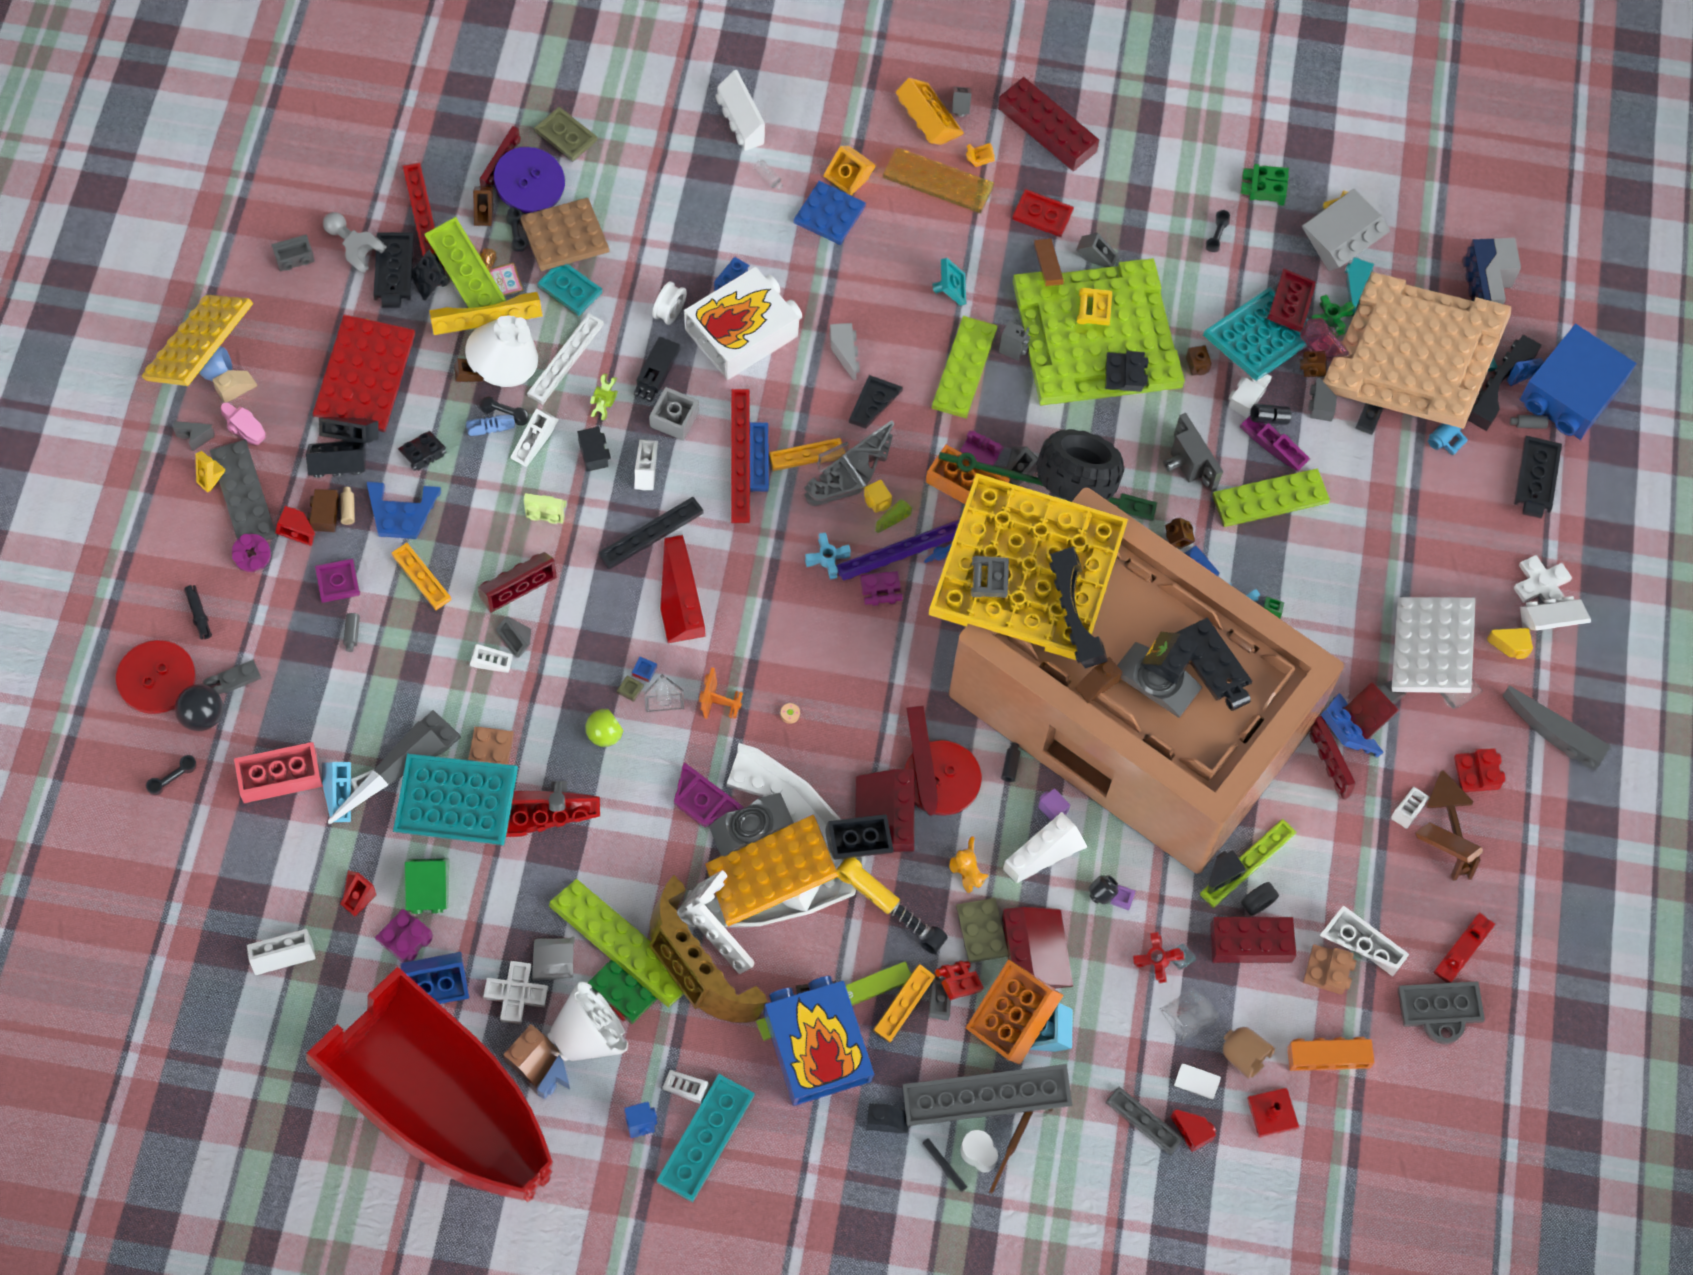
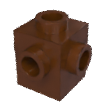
[1300,351,1327,377]
[1165,518,1195,549]

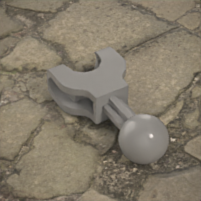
[323,212,386,273]

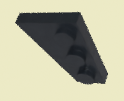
[849,375,903,429]

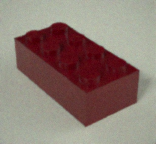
[1210,917,1296,963]

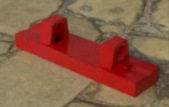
[1433,912,1496,983]

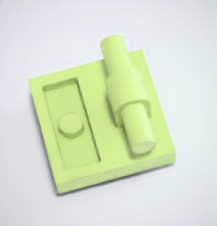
[524,493,567,524]

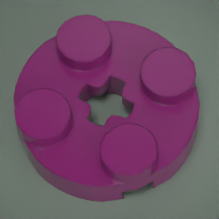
[232,534,271,573]

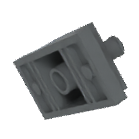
[1163,412,1223,491]

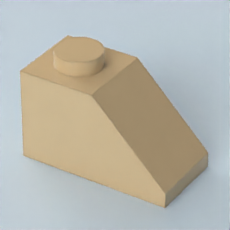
[212,370,257,403]

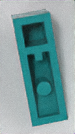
[1345,257,1374,316]

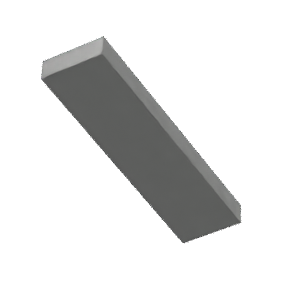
[1106,1086,1184,1156]

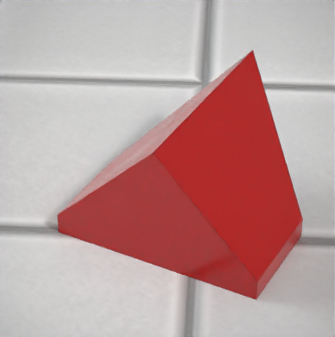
[340,870,377,916]

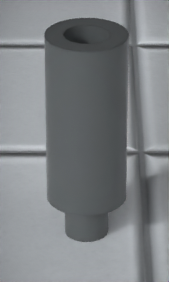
[1510,415,1548,429]
[343,613,360,652]

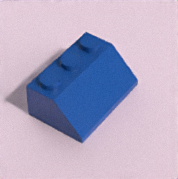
[400,952,470,1004]

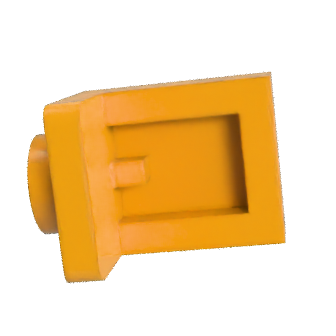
[966,143,995,167]

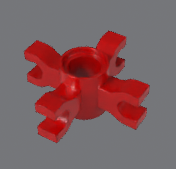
[1133,932,1184,984]

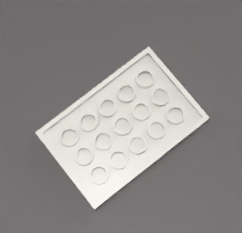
[1392,597,1476,693]

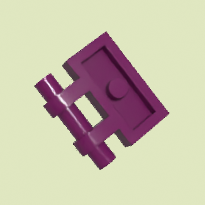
[860,571,903,606]

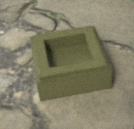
[617,675,644,702]

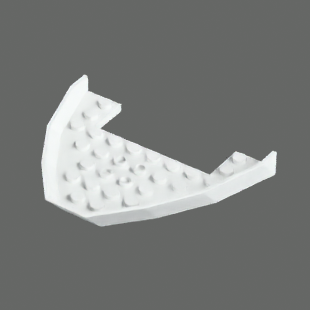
[681,743,866,928]

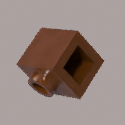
[1186,345,1212,376]

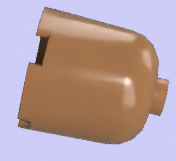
[1223,1027,1275,1079]

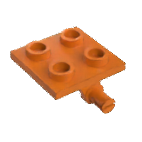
[699,667,743,719]

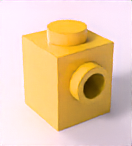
[864,479,892,513]

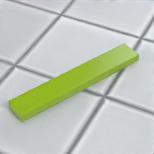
[1200,819,1297,908]

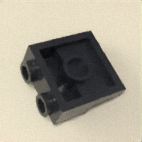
[1105,351,1148,392]

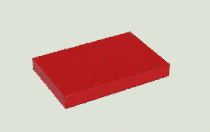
[1012,189,1074,237]

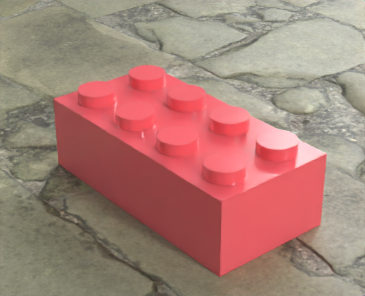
[234,742,323,803]

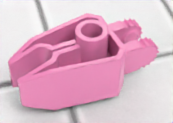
[221,403,266,446]

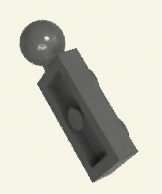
[928,973,951,1021]

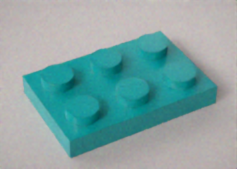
[537,264,603,316]

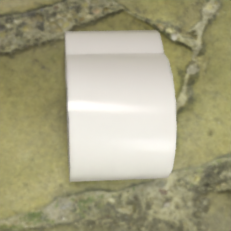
[960,1130,998,1172]

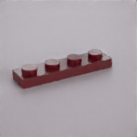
[479,126,521,186]

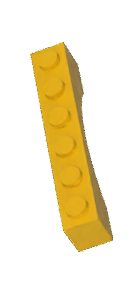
[429,292,543,335]

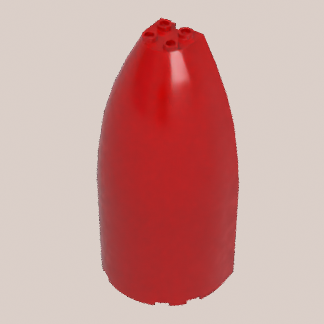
[306,966,553,1203]

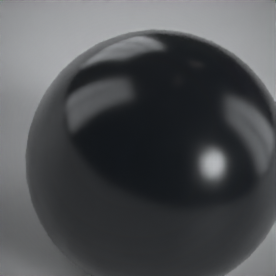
[175,684,223,731]

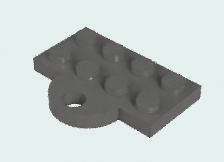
[1397,981,1485,1044]

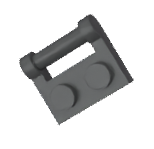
[971,556,1009,598]

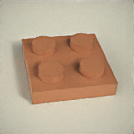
[468,726,514,765]

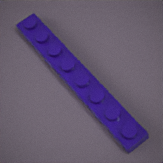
[836,519,960,581]

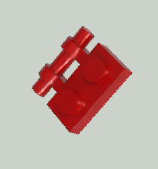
[935,960,984,1000]

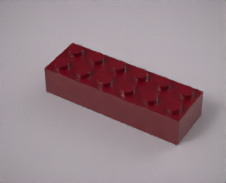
[998,77,1100,172]

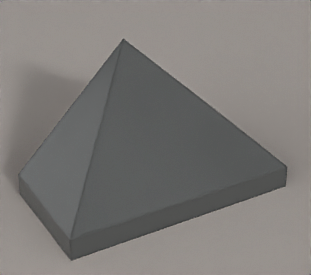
[496,616,531,658]

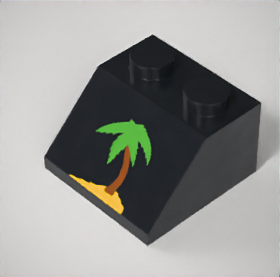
[1141,632,1199,684]

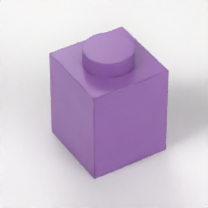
[1038,788,1071,821]

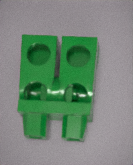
[1240,164,1289,206]

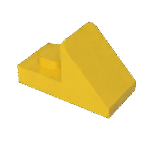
[195,451,225,492]

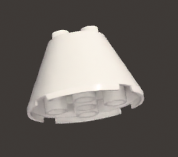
[465,316,538,387]
[548,982,628,1061]

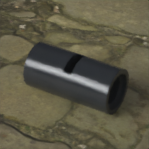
[1250,404,1292,425]

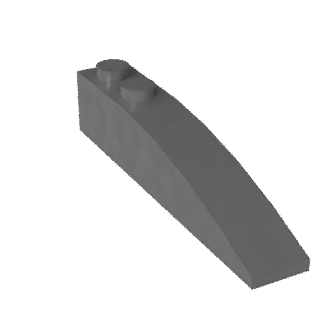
[1503,685,1611,771]

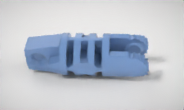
[466,415,515,436]

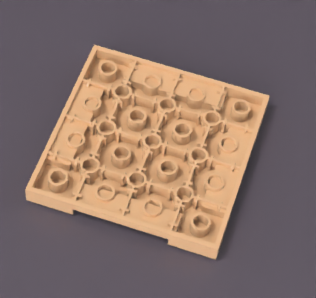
[1323,272,1511,429]

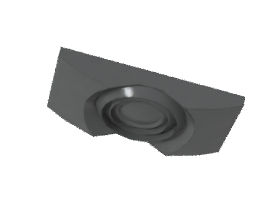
[1117,642,1202,718]
[709,793,794,856]

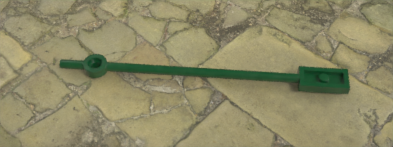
[938,452,1158,521]

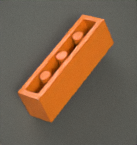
[1287,1037,1375,1071]

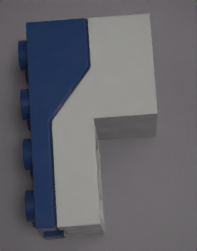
[1463,238,1521,304]

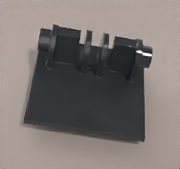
[412,250,449,301]
[397,431,446,471]

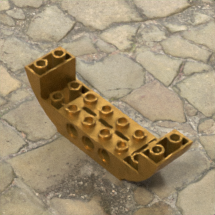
[649,875,768,1023]

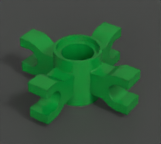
[1312,294,1354,336]

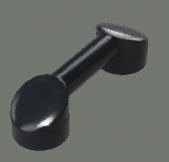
[506,207,527,252]
[1206,210,1230,253]
[480,396,529,426]
[146,755,196,795]

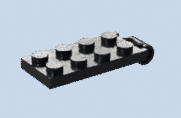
[374,232,414,308]
[1514,435,1562,519]
[1176,618,1253,711]

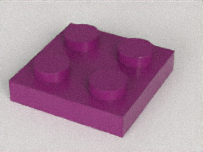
[315,559,360,603]

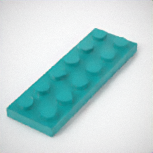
[656,1074,755,1203]

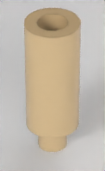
[340,487,355,525]

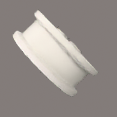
[653,281,687,325]

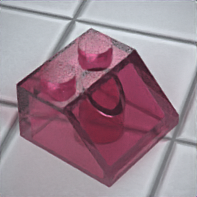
[1300,318,1349,358]

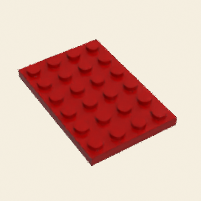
[312,314,416,432]

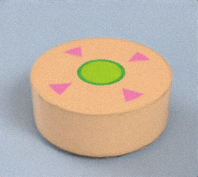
[781,703,800,724]

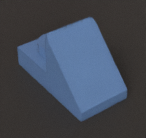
[537,1055,570,1099]

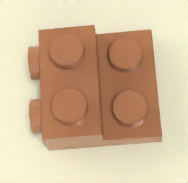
[1303,944,1356,995]

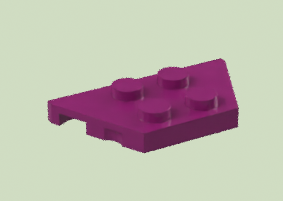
[674,763,744,828]

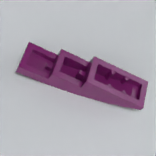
[1239,416,1310,472]

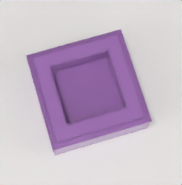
[1110,885,1136,911]

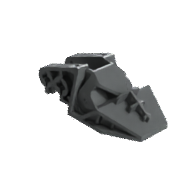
[804,420,895,506]

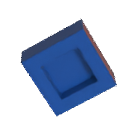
[632,657,657,682]

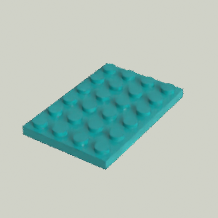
[1203,287,1323,381]
[393,754,518,846]

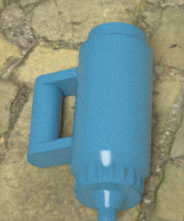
[1428,423,1468,455]

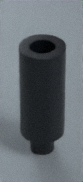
[1001,743,1021,782]

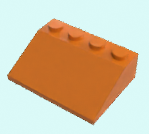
[966,959,1064,1064]

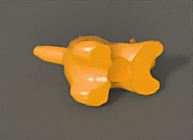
[949,836,989,893]

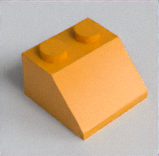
[823,146,876,195]

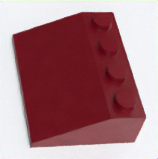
[855,769,915,852]
[1002,907,1073,989]

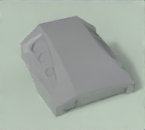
[533,936,575,980]

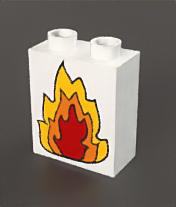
[684,266,802,380]

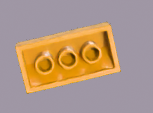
[895,78,964,145]

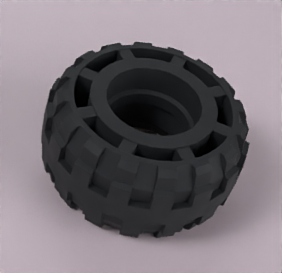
[1036,429,1125,502]

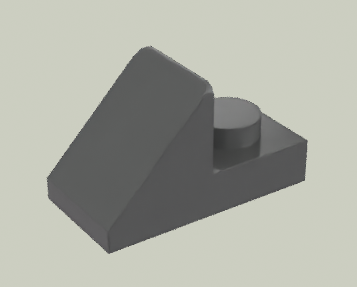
[173,421,215,451]

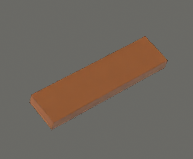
[1034,239,1064,286]
[1415,822,1483,863]

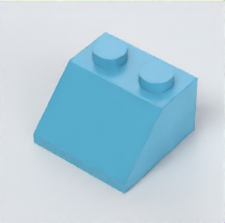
[1030,1003,1073,1052]

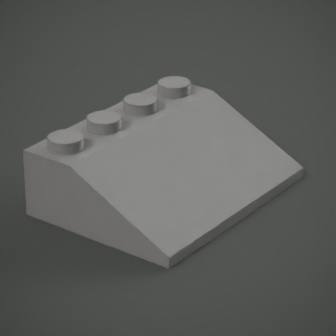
[1302,189,1390,271]

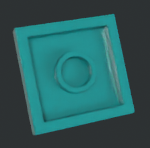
[932,257,967,306]

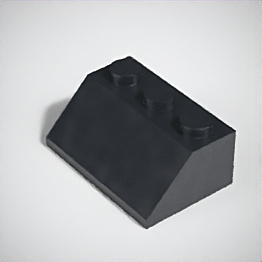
[306,441,366,478]
[825,814,894,860]

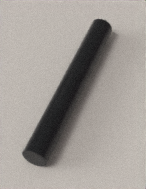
[922,1138,968,1192]

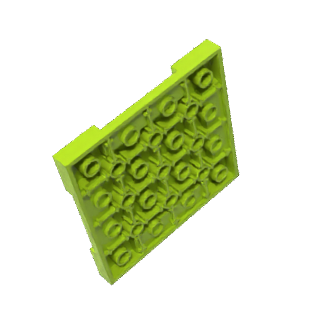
[1013,258,1185,406]

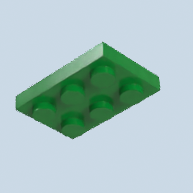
[588,960,657,1024]

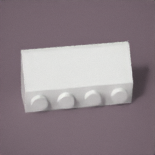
[716,70,765,150]

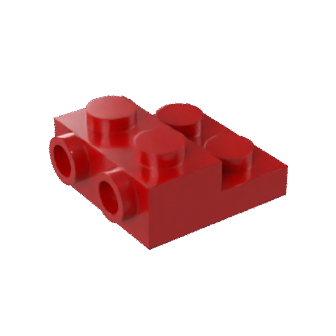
[1454,748,1505,792]

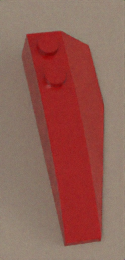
[660,535,705,644]
[506,791,600,837]

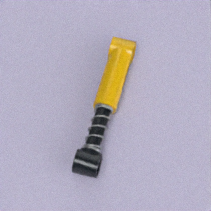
[836,858,948,954]

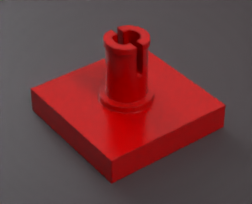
[1247,1088,1299,1138]

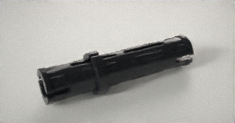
[184,585,212,640]

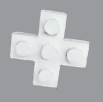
[1513,555,1572,603]
[483,961,548,1024]

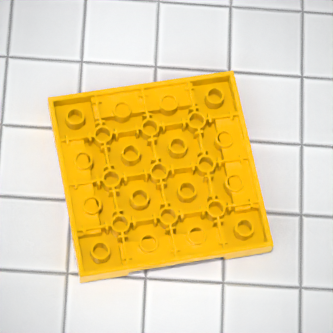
[929,473,1128,661]

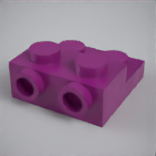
[375,909,433,963]

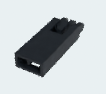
[633,336,680,402]

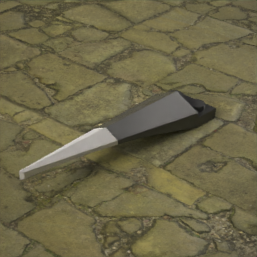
[328,710,461,824]

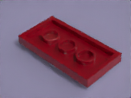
[1267,269,1316,333]
[1309,716,1356,799]

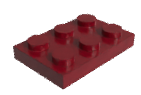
[1344,682,1400,740]

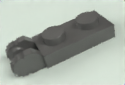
[203,659,262,694]

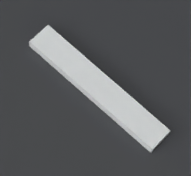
[527,313,604,405]

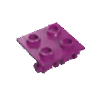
[959,431,1004,465]

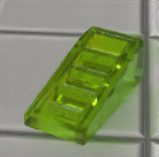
[875,499,912,533]

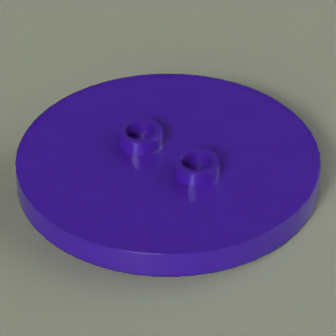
[493,147,565,213]

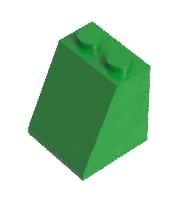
[405,858,449,914]

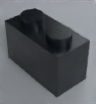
[577,426,611,472]

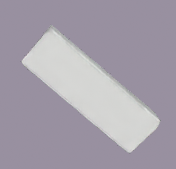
[1174,1063,1221,1100]

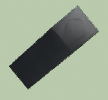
[319,417,379,444]

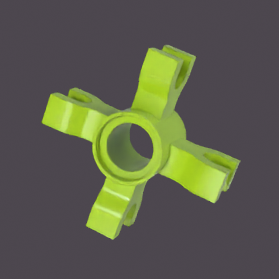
[590,373,618,420]

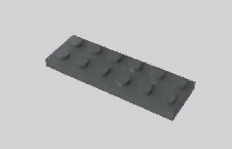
[209,439,277,540]

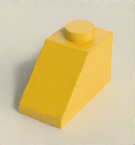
[1487,628,1533,659]

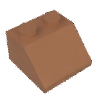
[503,1024,560,1087]

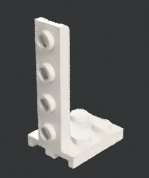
[677,870,754,974]

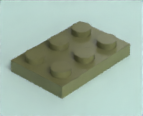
[535,107,598,162]
[956,898,1008,963]

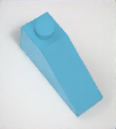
[322,762,351,822]

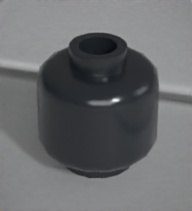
[1089,875,1119,904]

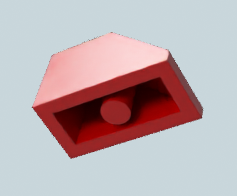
[275,506,315,547]
[1170,1109,1216,1152]

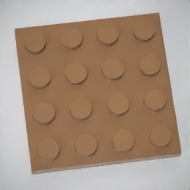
[520,197,610,271]

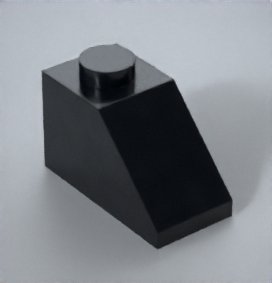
[1208,850,1246,894]
[866,1103,908,1134]

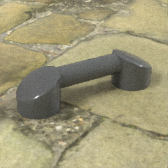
[549,781,567,812]

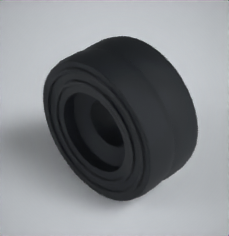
[1241,882,1279,916]

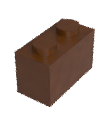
[307,489,340,532]

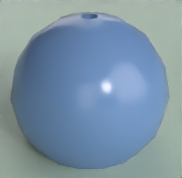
[199,346,232,381]

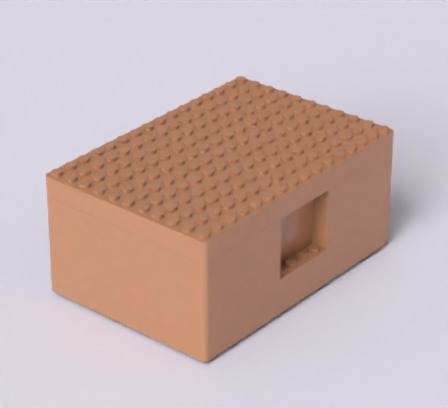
[949,488,1344,874]

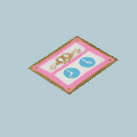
[488,263,523,296]

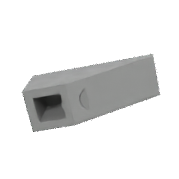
[829,323,860,380]

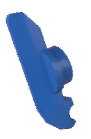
[924,544,952,563]

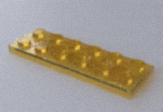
[883,147,994,214]

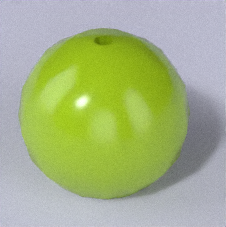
[585,709,624,747]

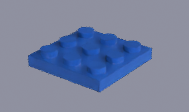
[794,181,866,245]

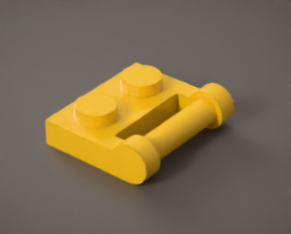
[1077,288,1112,326]

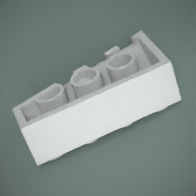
[1003,812,1087,883]
[1320,905,1409,977]

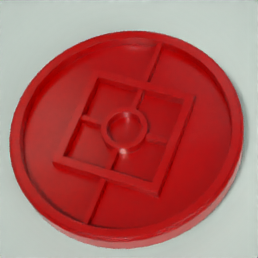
[116,640,196,714]
[904,740,982,816]

